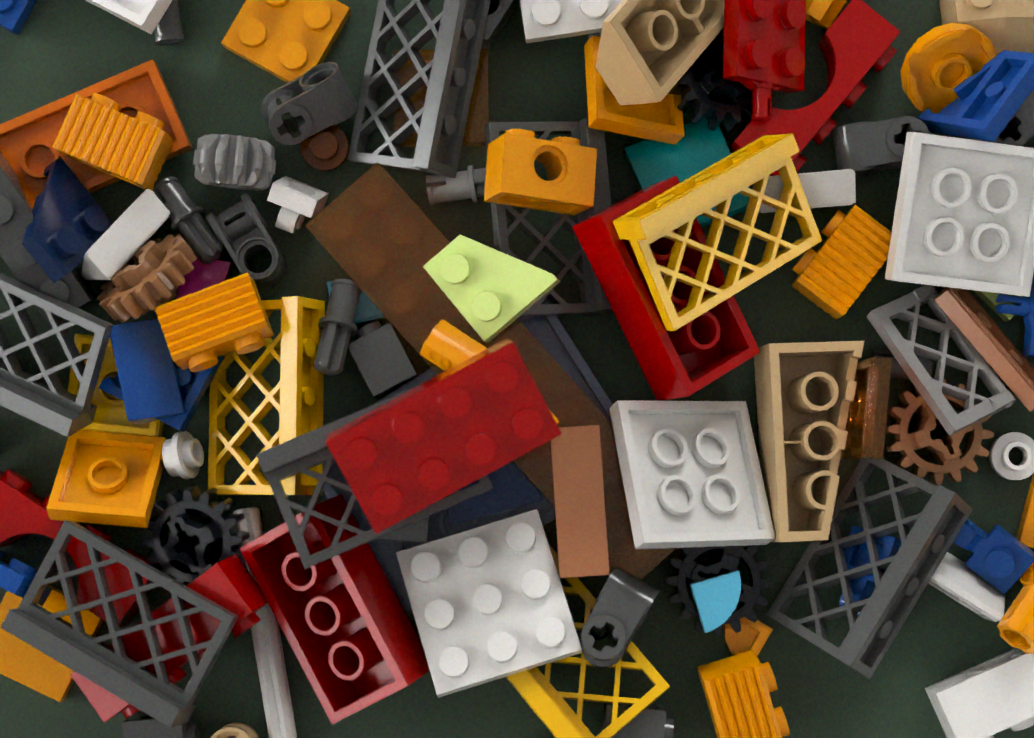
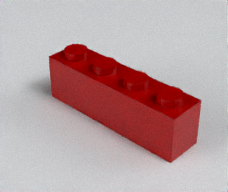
[70,554,268,723]

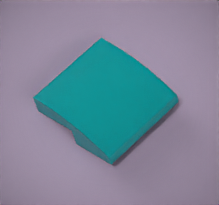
[624,118,749,228]

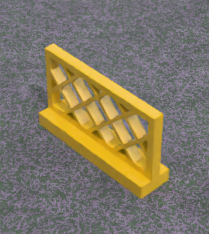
[612,133,822,331]
[208,296,325,495]
[506,545,670,738]

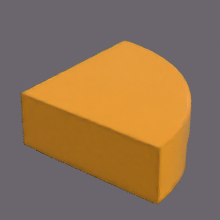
[723,607,773,656]

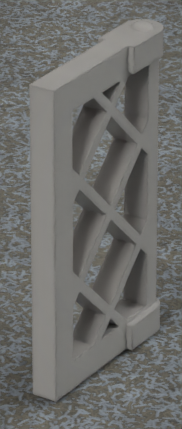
[866,285,1016,436]

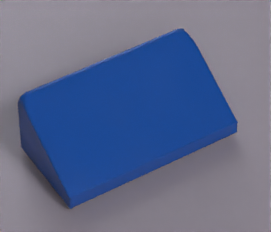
[110,319,185,425]

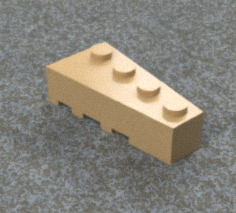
[754,341,864,542]

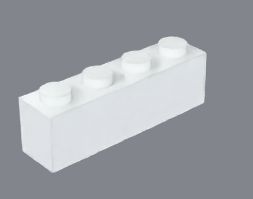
[925,648,1034,738]

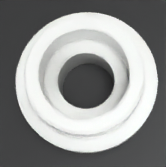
[162,431,204,479]
[989,432,1034,480]

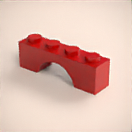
[729,0,901,176]
[0,469,153,628]

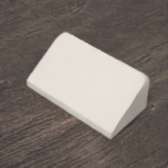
[759,169,856,213]
[81,189,171,280]
[928,552,1005,622]

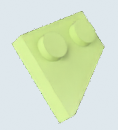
[423,235,560,343]

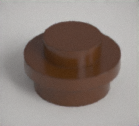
[301,125,349,172]

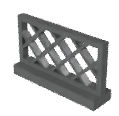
[347,0,491,178]
[484,117,613,317]
[0,273,113,437]
[256,387,493,569]
[766,450,973,679]
[0,520,239,728]

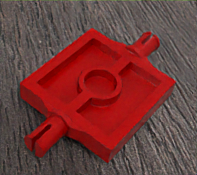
[723,0,806,121]

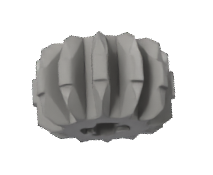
[193,133,276,191]

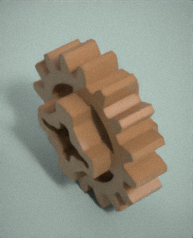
[97,234,197,323]
[883,379,994,485]

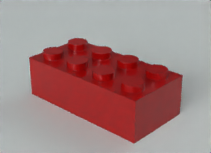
[572,176,760,401]
[325,338,562,534]
[239,494,430,724]

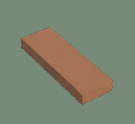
[934,287,1034,412]
[550,425,610,578]

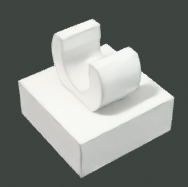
[267,176,329,234]

